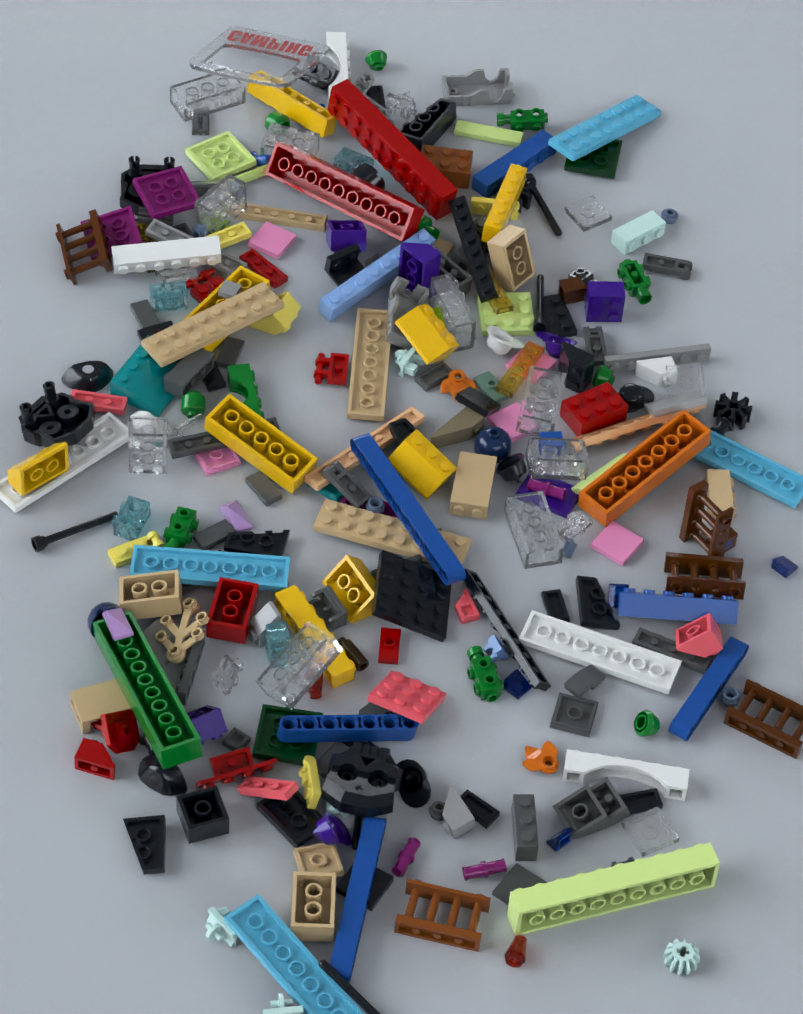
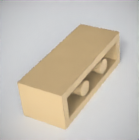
[705,469,737,525]

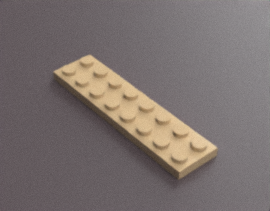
[141,282,284,368]
[347,308,390,421]
[313,499,472,565]

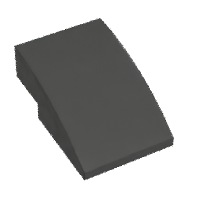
[552,777,631,839]

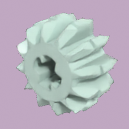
[663,938,701,976]

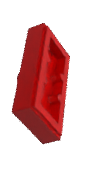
[378,627,401,665]

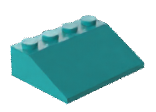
[110,335,183,417]

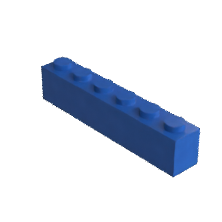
[472,130,557,198]
[617,588,738,625]

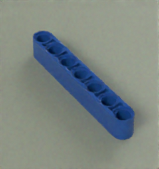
[668,636,749,742]
[277,714,419,743]

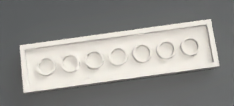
[0,412,134,513]
[518,610,682,695]

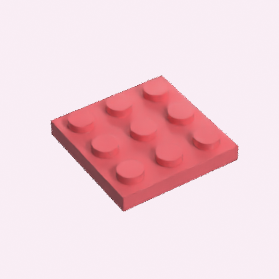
[367,671,446,724]

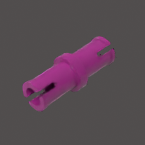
[527,478,567,500]
[392,837,421,877]
[462,858,507,881]

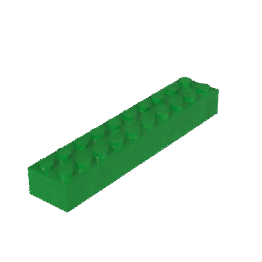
[93,610,203,770]

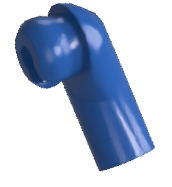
[251,151,271,167]

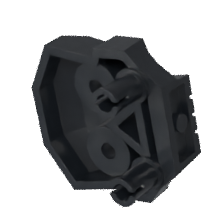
[120,156,175,216]
[18,381,96,448]
[321,741,403,818]

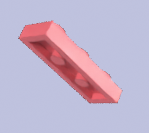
[71,389,128,416]
[237,776,299,801]

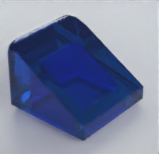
[771,556,798,578]
[607,584,629,608]
[503,669,531,699]
[546,827,573,852]

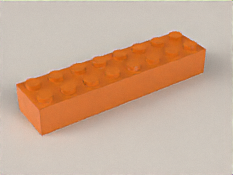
[578,409,711,528]

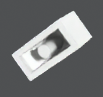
[635,356,678,387]

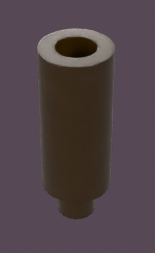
[338,637,369,672]

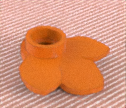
[440,369,477,403]
[522,741,559,774]

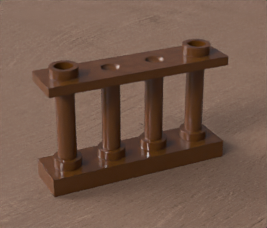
[55,209,114,285]
[679,480,734,557]
[664,552,746,600]
[723,679,803,759]

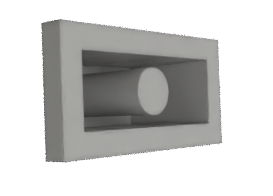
[248,601,281,648]
[442,786,476,839]

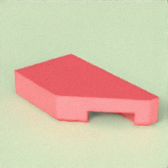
[455,588,480,624]

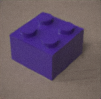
[326,220,367,253]
[584,281,626,322]

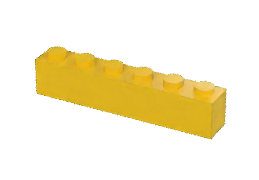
[247,70,337,138]
[481,163,528,243]
[274,585,356,689]

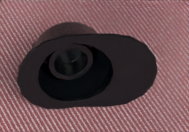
[618,383,654,413]
[497,453,527,483]
[397,759,431,808]

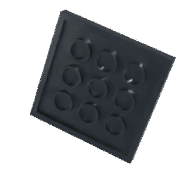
[372,550,452,642]

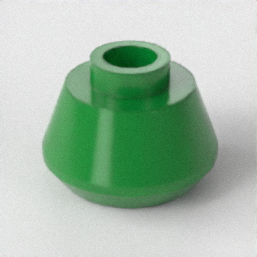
[365,50,387,71]
[592,365,615,387]
[634,710,660,737]

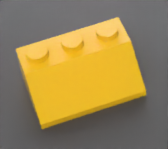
[394,303,460,365]
[388,429,457,500]
[7,442,69,496]
[322,555,376,623]

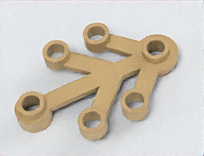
[155,597,209,663]

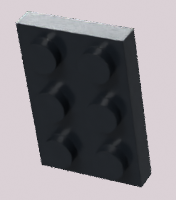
[256,791,323,848]

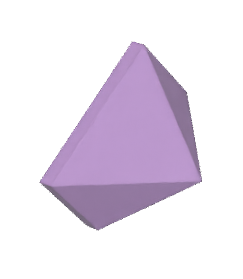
[219,500,253,532]
[102,608,134,641]

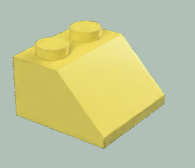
[250,291,301,335]

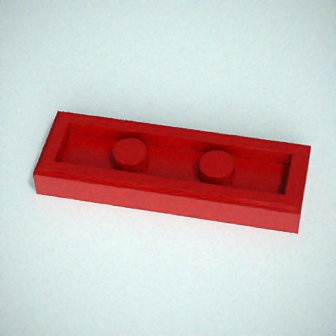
[239,248,288,289]

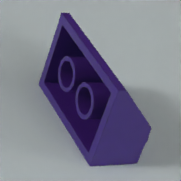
[398,242,441,298]
[187,705,228,745]

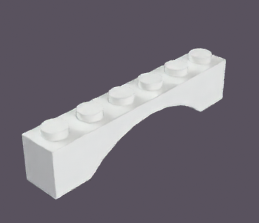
[326,32,351,104]
[562,749,690,801]

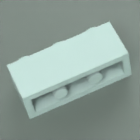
[611,210,666,255]

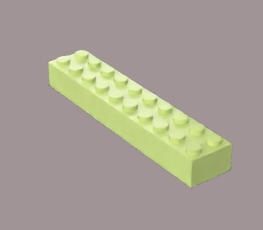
[507,842,720,936]

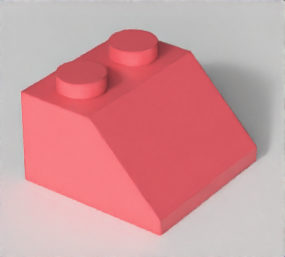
[675,613,723,658]

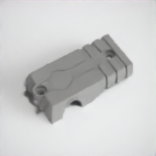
[441,68,515,106]
[385,276,429,350]

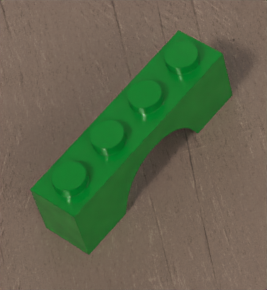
[227,363,265,419]

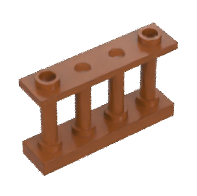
[394,879,491,952]

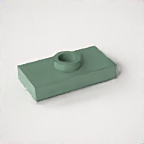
[473,371,510,403]

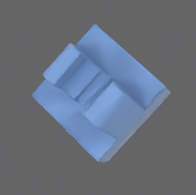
[483,635,510,662]

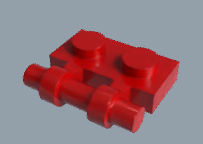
[183,268,224,304]
[313,353,349,386]

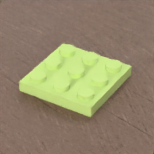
[185,131,257,180]
[477,292,535,336]

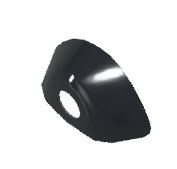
[61,361,113,392]
[138,754,188,796]

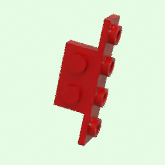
[195,746,278,789]

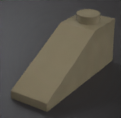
[430,406,485,449]

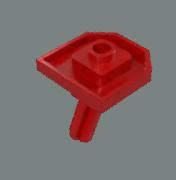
[91,709,140,754]

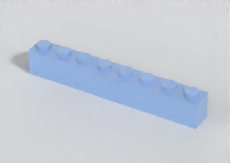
[318,228,436,322]

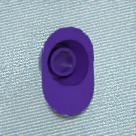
[535,331,578,359]
[313,811,352,846]

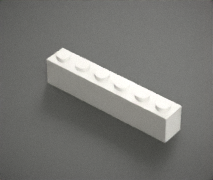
[111,235,221,274]

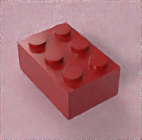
[560,382,629,436]
[206,577,259,644]

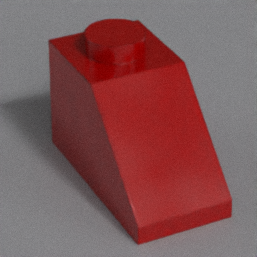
[74,738,115,780]

